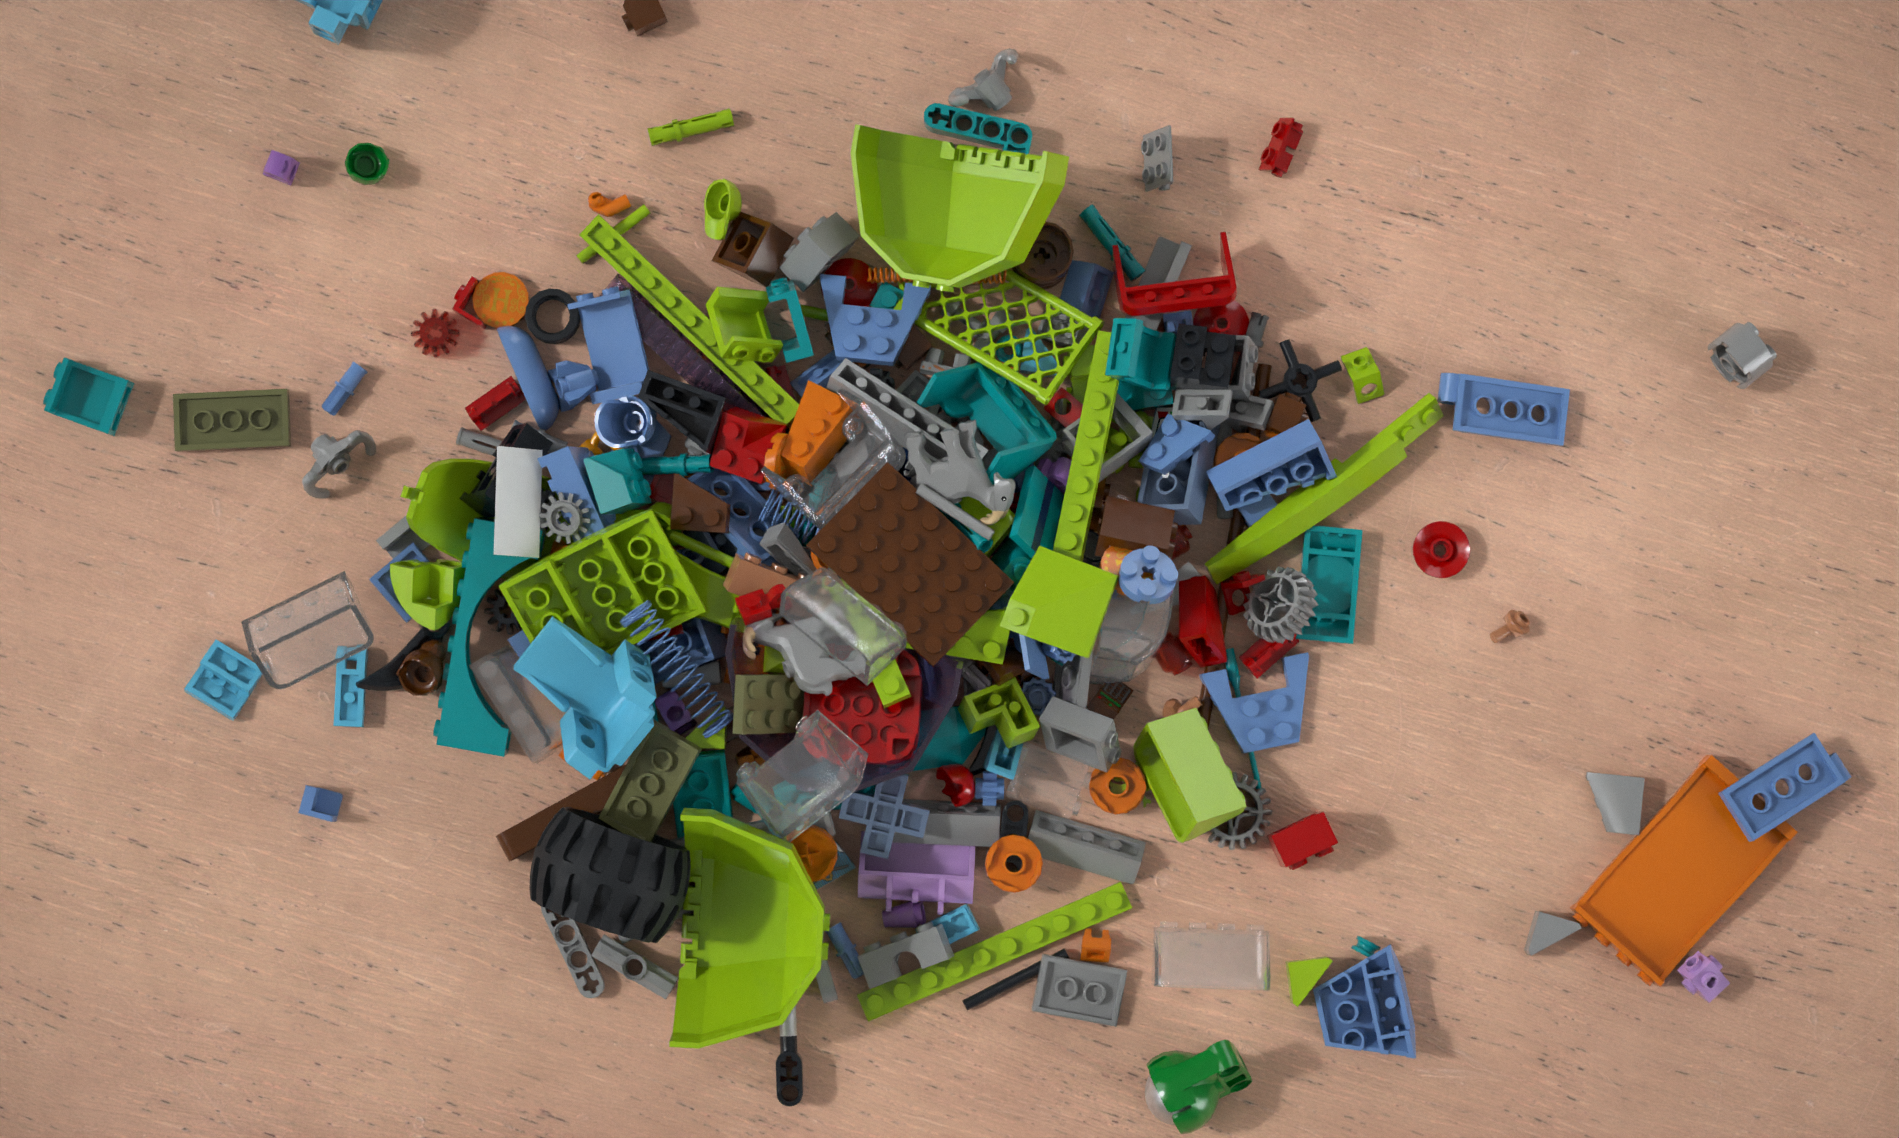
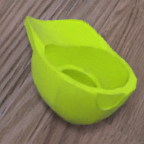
[704,178,742,240]

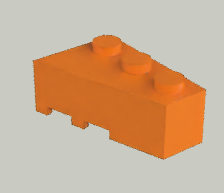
[781,380,861,486]

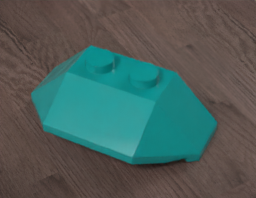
[896,706,986,772]

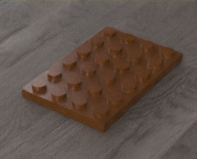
[806,462,1014,667]

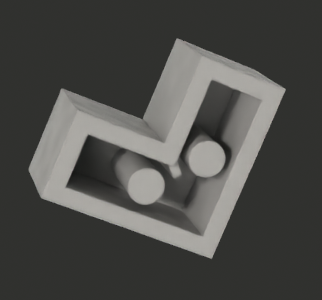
[780,212,860,292]

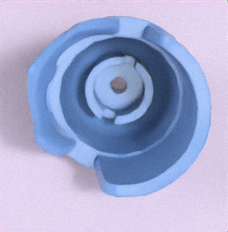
[594,394,657,448]

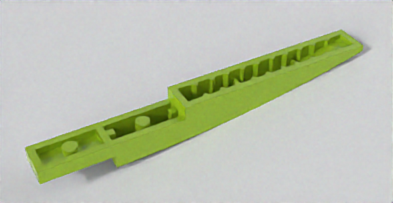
[1204,393,1444,584]

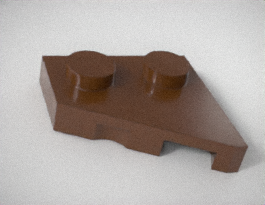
[670,474,731,534]

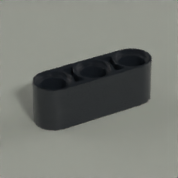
[999,800,1028,871]

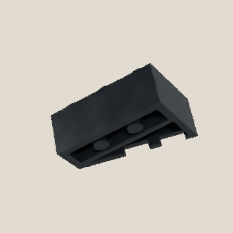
[638,370,735,454]
[459,423,553,518]

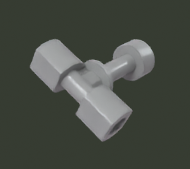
[940,296,1014,355]

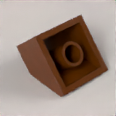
[712,212,794,287]

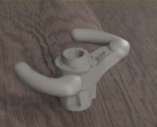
[948,48,1018,111]
[302,430,376,499]

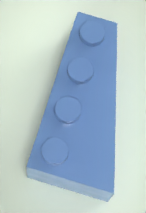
[1206,419,1337,511]
[537,446,616,542]

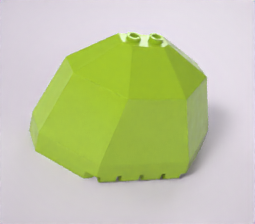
[851,124,1069,292]
[669,808,830,1049]

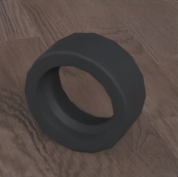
[525,288,580,344]

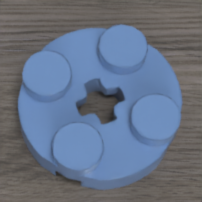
[1118,546,1179,604]

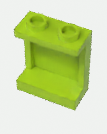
[705,286,783,363]

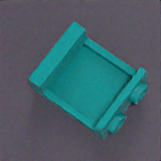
[766,278,814,363]
[1105,318,1177,390]
[43,357,134,436]

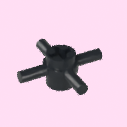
[1258,339,1342,423]

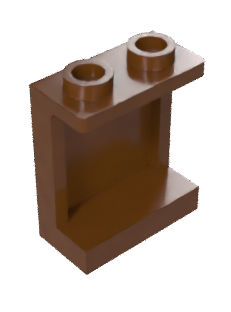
[1095,496,1178,559]

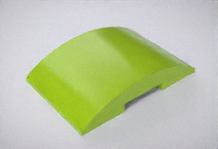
[499,509,707,655]

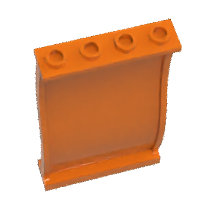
[1570,755,1798,987]

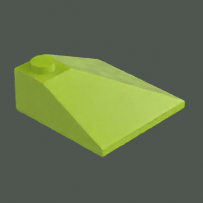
[1000,546,1119,658]

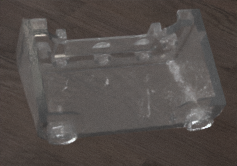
[736,710,868,842]

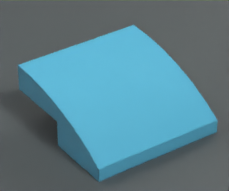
[184,640,265,721]

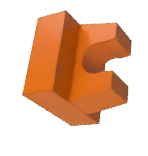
[1080,928,1111,963]

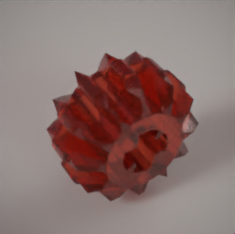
[411,309,460,358]

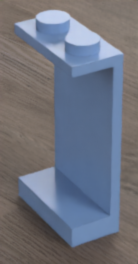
[567,286,649,405]

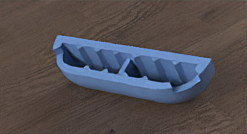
[497,326,560,431]

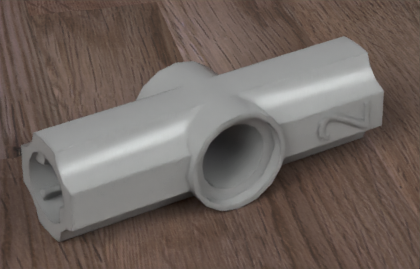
[591,934,679,999]

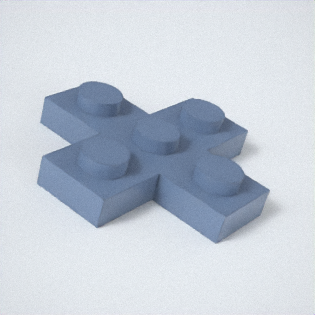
[839,768,930,859]

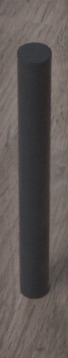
[962,948,1069,1011]

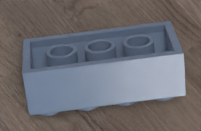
[1137,408,1220,525]

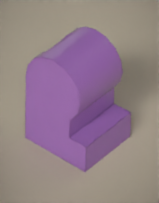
[263,150,300,186]
[1037,457,1072,493]
[654,690,698,735]

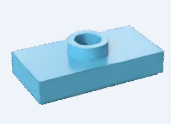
[915,904,980,944]

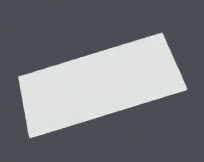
[494,446,543,558]

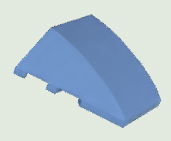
[1313,944,1416,1058]

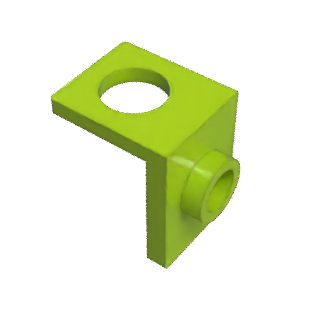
[1341,347,1384,404]

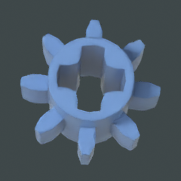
[975,771,1004,806]

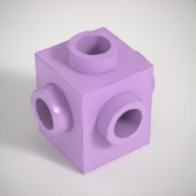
[1677,951,1730,1003]

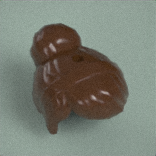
[396,639,446,696]

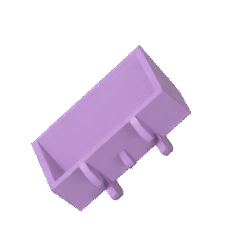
[858,831,975,915]

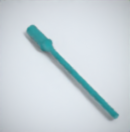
[1225,648,1262,789]

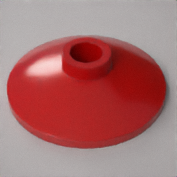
[821,258,878,307]
[1193,300,1249,336]
[1413,521,1470,578]

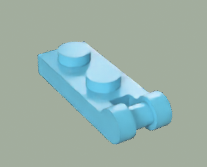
[333,646,368,727]

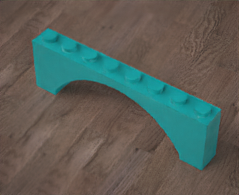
[433,517,546,757]

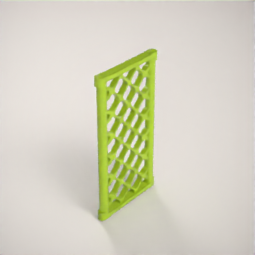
[894,269,1105,405]

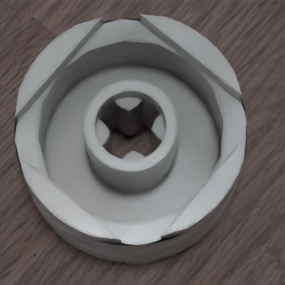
[1708,322,1777,389]

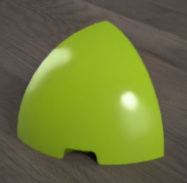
[390,559,466,631]

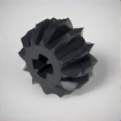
[484,589,523,635]

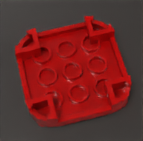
[801,644,922,765]

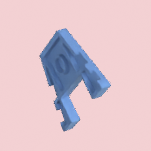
[820,274,931,366]
[1199,652,1309,753]

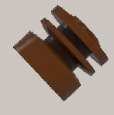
[1012,221,1074,289]

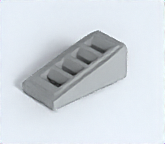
[759,522,818,577]
[662,660,722,689]

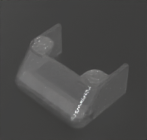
[761,388,906,530]

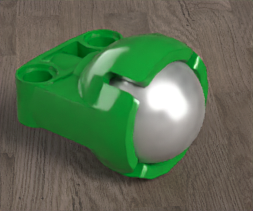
[1145,1040,1252,1134]

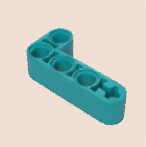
[924,103,1032,155]

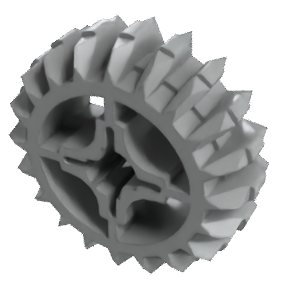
[1243,566,1318,644]
[1204,772,1272,850]

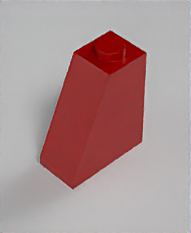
[1179,575,1227,668]

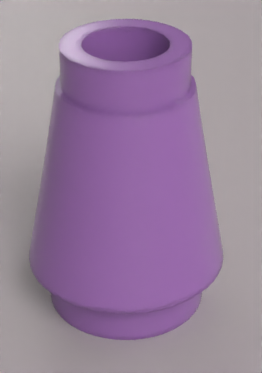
[882,901,926,928]

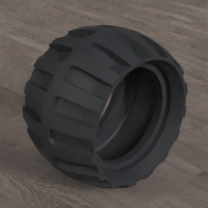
[530,807,691,943]

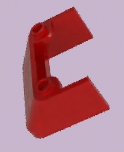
[1112,232,1237,317]

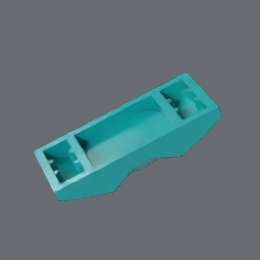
[1295,526,1363,644]

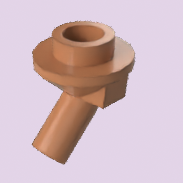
[1490,610,1530,643]
[1163,696,1203,718]

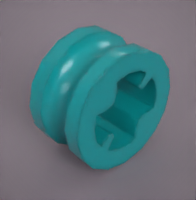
[1351,936,1381,957]

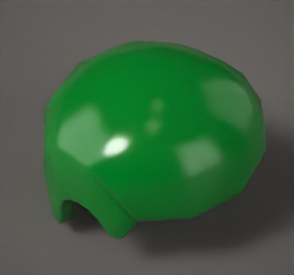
[345,143,389,185]

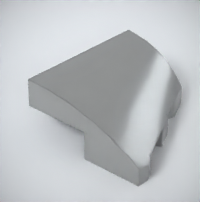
[1586,772,1645,835]

